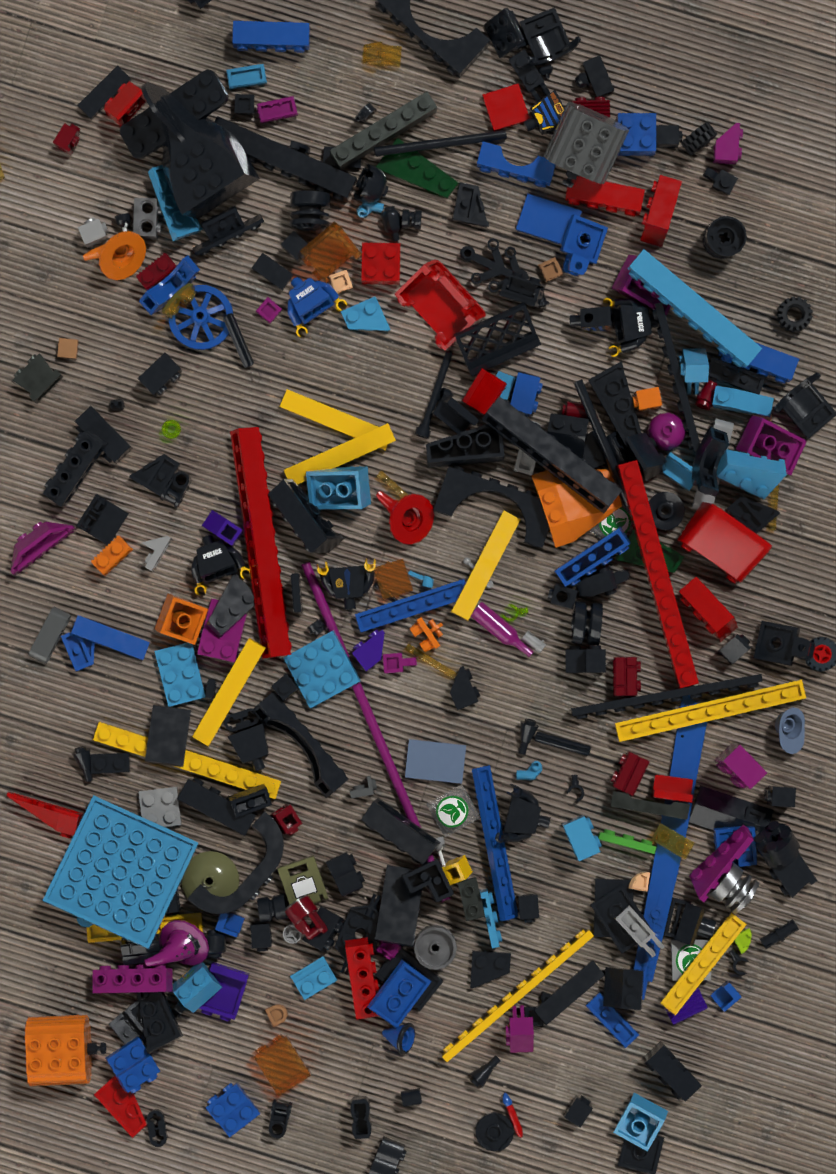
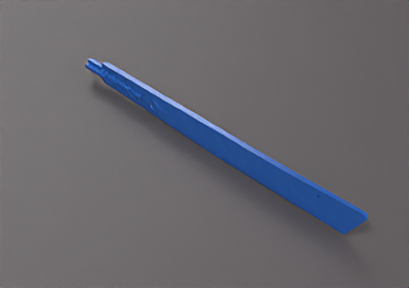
[633,695,707,1000]

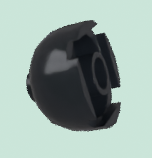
[354,164,389,204]

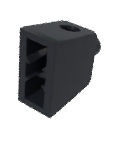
[228,724,269,771]

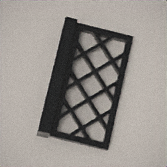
[454,302,541,376]

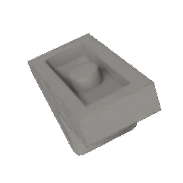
[142,536,172,572]

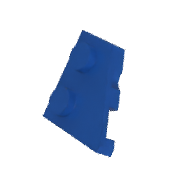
[61,632,95,672]

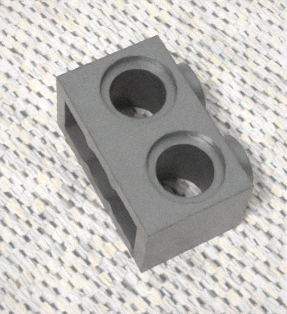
[133,198,162,240]

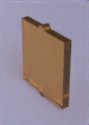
[374,559,413,600]

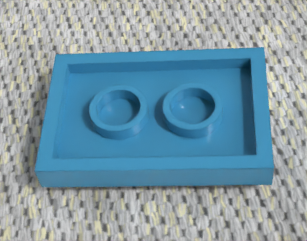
[154,643,206,707]

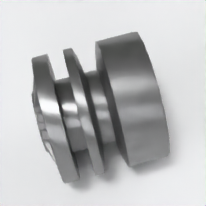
[709,863,760,915]

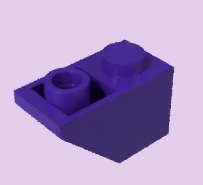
[202,510,244,547]
[352,629,385,672]

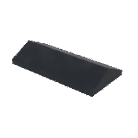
[689,785,773,835]

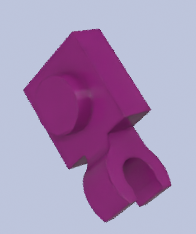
[383,653,417,673]

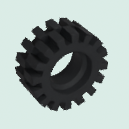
[681,122,717,155]
[776,296,813,333]

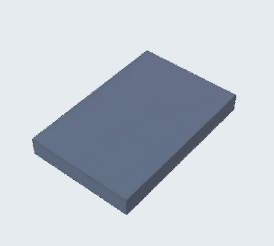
[405,739,466,784]

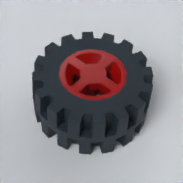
[803,637,836,671]

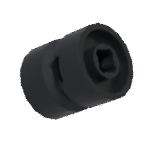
[257,894,288,923]

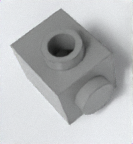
[78,218,109,248]

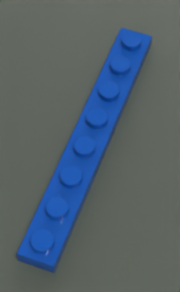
[472,765,519,921]

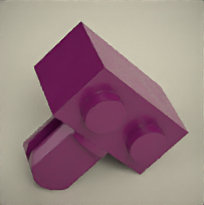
[506,1005,534,1053]

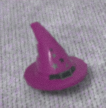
[144,920,209,967]

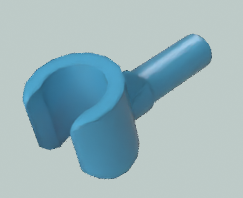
[408,570,434,588]

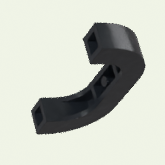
[186,812,284,914]

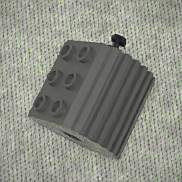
[544,102,629,187]

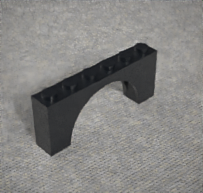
[375,0,490,78]
[434,465,549,549]

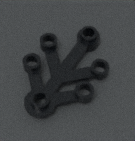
[460,238,529,293]

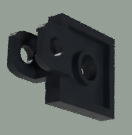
[754,621,815,666]

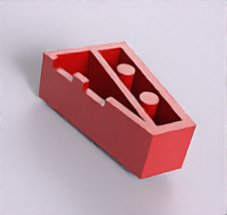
[640,175,682,247]
[679,577,738,642]

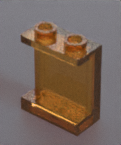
[300,221,362,283]
[254,1034,312,1097]

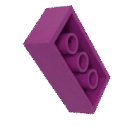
[715,743,767,789]

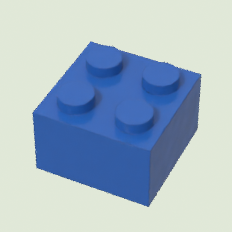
[616,113,656,156]

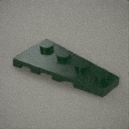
[376,138,459,199]

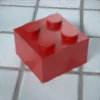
[361,243,401,285]

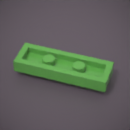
[598,829,656,854]

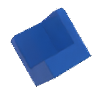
[215,913,244,937]
[710,980,742,1012]

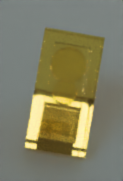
[362,42,402,67]

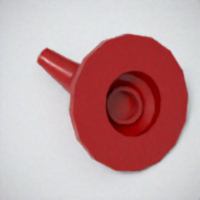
[376,490,434,545]

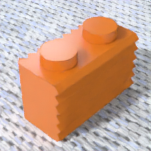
[91,536,133,576]

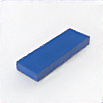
[585,992,639,1048]

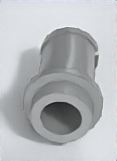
[521,630,547,654]

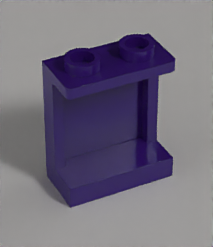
[199,962,250,1021]

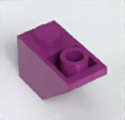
[713,123,743,165]

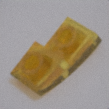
[162,283,196,319]
[651,823,695,860]

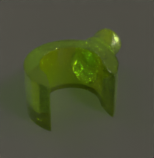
[501,604,528,621]

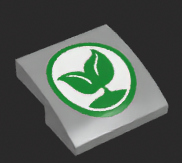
[671,939,711,981]

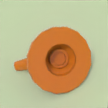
[83,231,146,280]

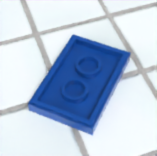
[516,194,582,245]
[367,960,432,1028]

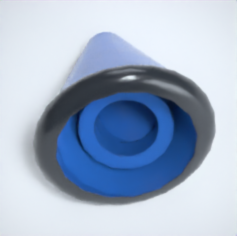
[382,1023,415,1055]

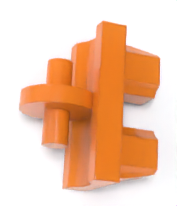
[410,617,443,652]

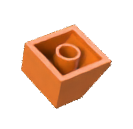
[155,593,208,645]

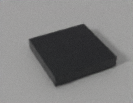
[291,573,303,614]
[617,1135,665,1174]

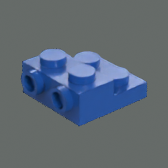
[105,1037,160,1093]
[206,1082,260,1138]

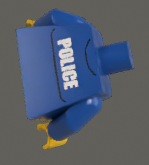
[287,277,347,337]

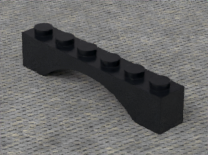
[252,692,349,798]

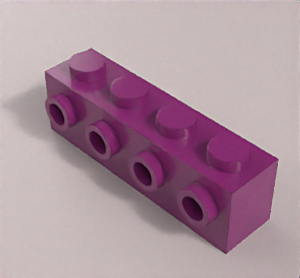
[93,964,173,993]

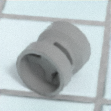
[283,923,302,944]

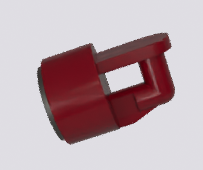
[285,895,328,939]

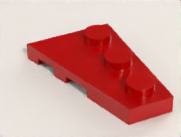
[94,1075,147,1138]

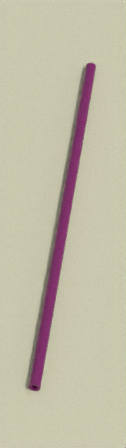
[301,561,450,902]

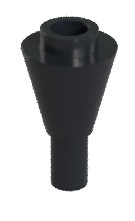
[518,718,539,755]
[72,746,93,782]
[469,1056,501,1088]

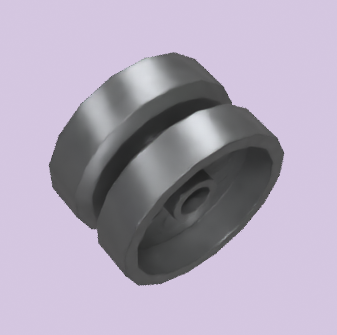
[414,925,457,970]

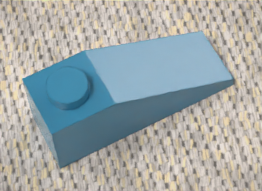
[712,386,774,417]

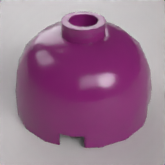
[647,412,686,451]

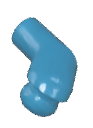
[357,202,384,218]
[516,761,542,780]

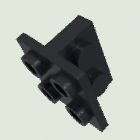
[484,8,529,58]

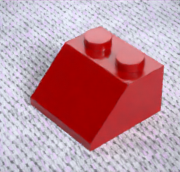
[104,81,146,126]

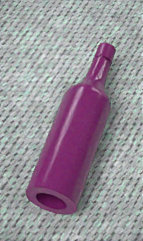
[471,602,534,657]

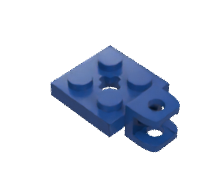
[560,214,608,276]

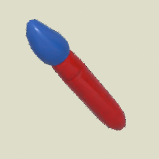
[503,1093,523,1138]

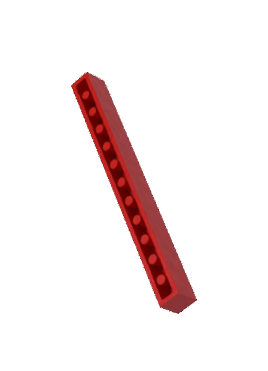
[230,427,292,659]
[616,460,699,689]

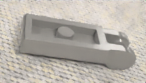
[615,905,665,957]

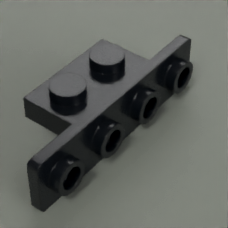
[192,206,264,256]

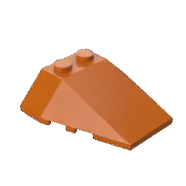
[531,469,622,548]

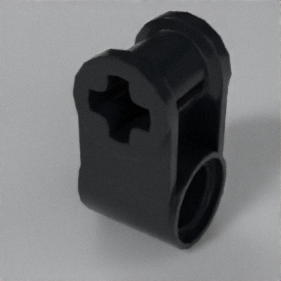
[160,471,191,509]
[269,1099,293,1138]

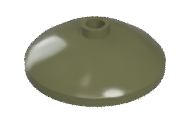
[182,851,239,898]

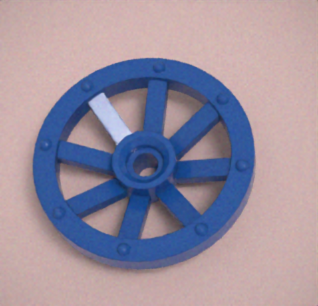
[168,285,233,350]

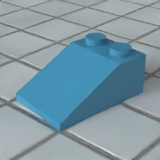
[306,466,371,509]

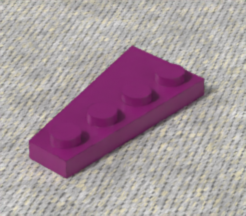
[689,825,754,902]

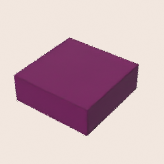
[256,297,282,324]

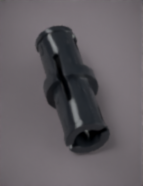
[760,919,799,949]

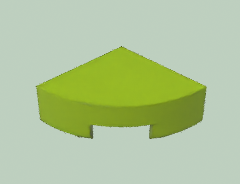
[734,928,752,954]

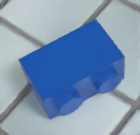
[511,372,543,417]

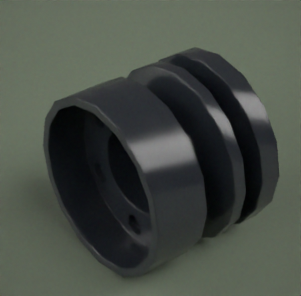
[289,191,331,231]
[702,216,747,259]

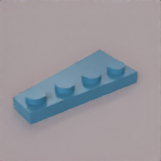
[148,165,202,241]

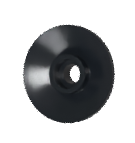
[649,492,685,530]

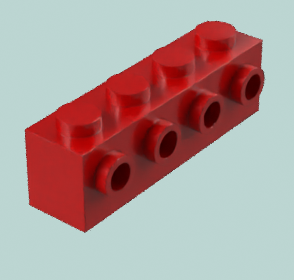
[345,937,379,1020]

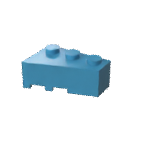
[717,449,787,499]

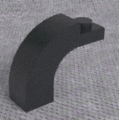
[692,427,729,497]

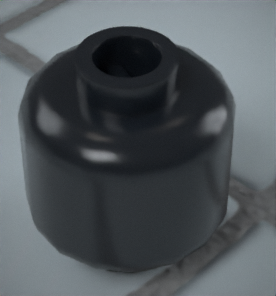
[204,930,226,958]

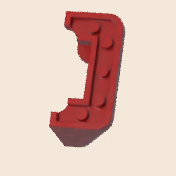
[394,259,486,351]
[677,502,772,584]

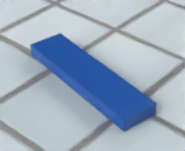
[71,615,150,661]

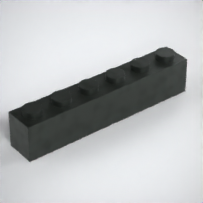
[330,91,437,170]

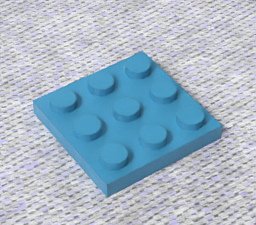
[283,630,361,708]

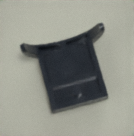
[519,7,581,65]
[775,372,836,439]

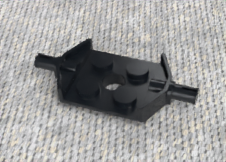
[334,893,381,975]

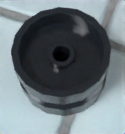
[571,601,603,645]

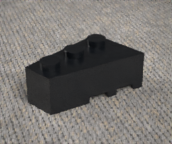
[644,1041,702,1102]

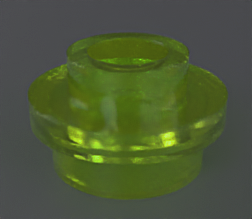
[162,420,181,439]

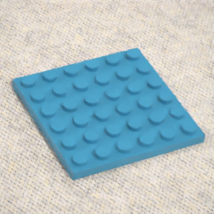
[42,795,199,949]

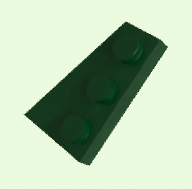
[615,529,684,573]

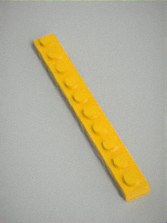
[614,680,806,742]
[93,722,282,799]
[442,929,594,1062]

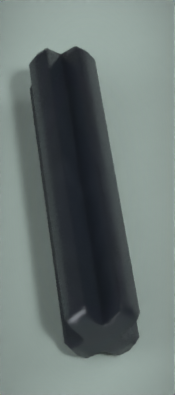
[223,313,254,368]
[535,732,591,756]

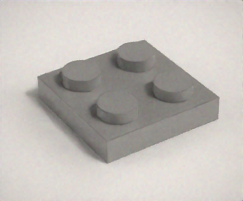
[138,787,182,827]

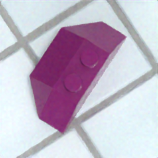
[11,522,77,576]

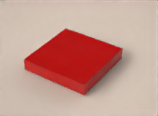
[482,83,530,131]

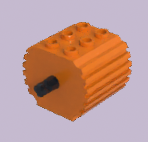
[25,1015,107,1086]

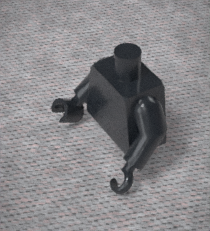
[495,784,551,843]

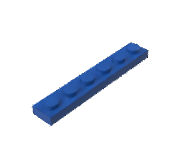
[355,579,466,633]

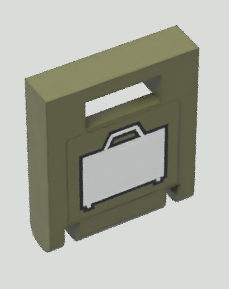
[277,855,329,904]

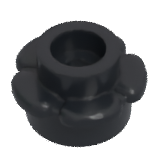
[307,619,325,636]

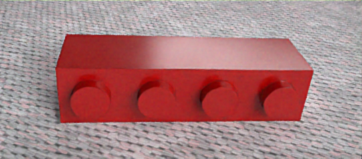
[565,176,645,217]

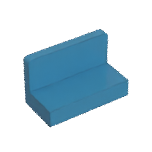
[662,452,693,491]

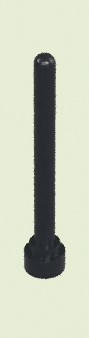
[414,350,453,439]

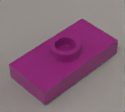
[257,96,298,124]

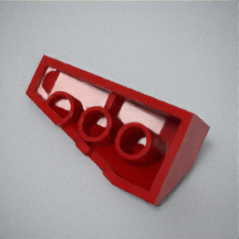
[7,792,84,838]

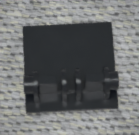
[76,494,129,545]

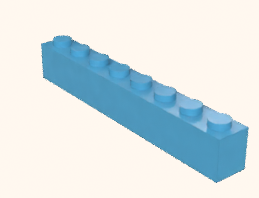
[627,249,762,368]

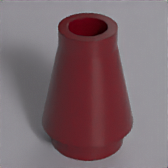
[695,380,717,410]

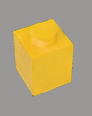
[442,855,473,885]

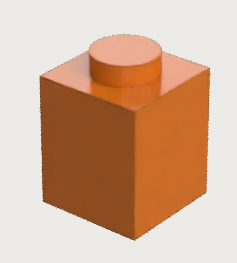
[632,387,662,412]

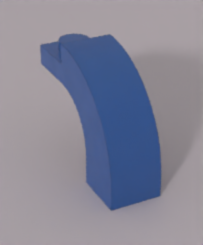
[139,255,200,315]

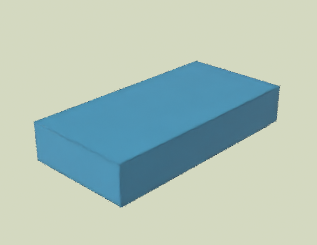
[226,64,267,90]

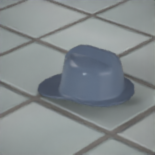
[775,707,805,754]

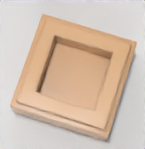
[329,270,353,293]

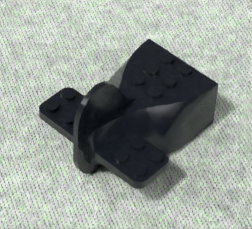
[120,70,260,219]

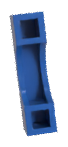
[477,142,555,188]

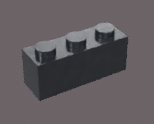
[74,406,133,464]

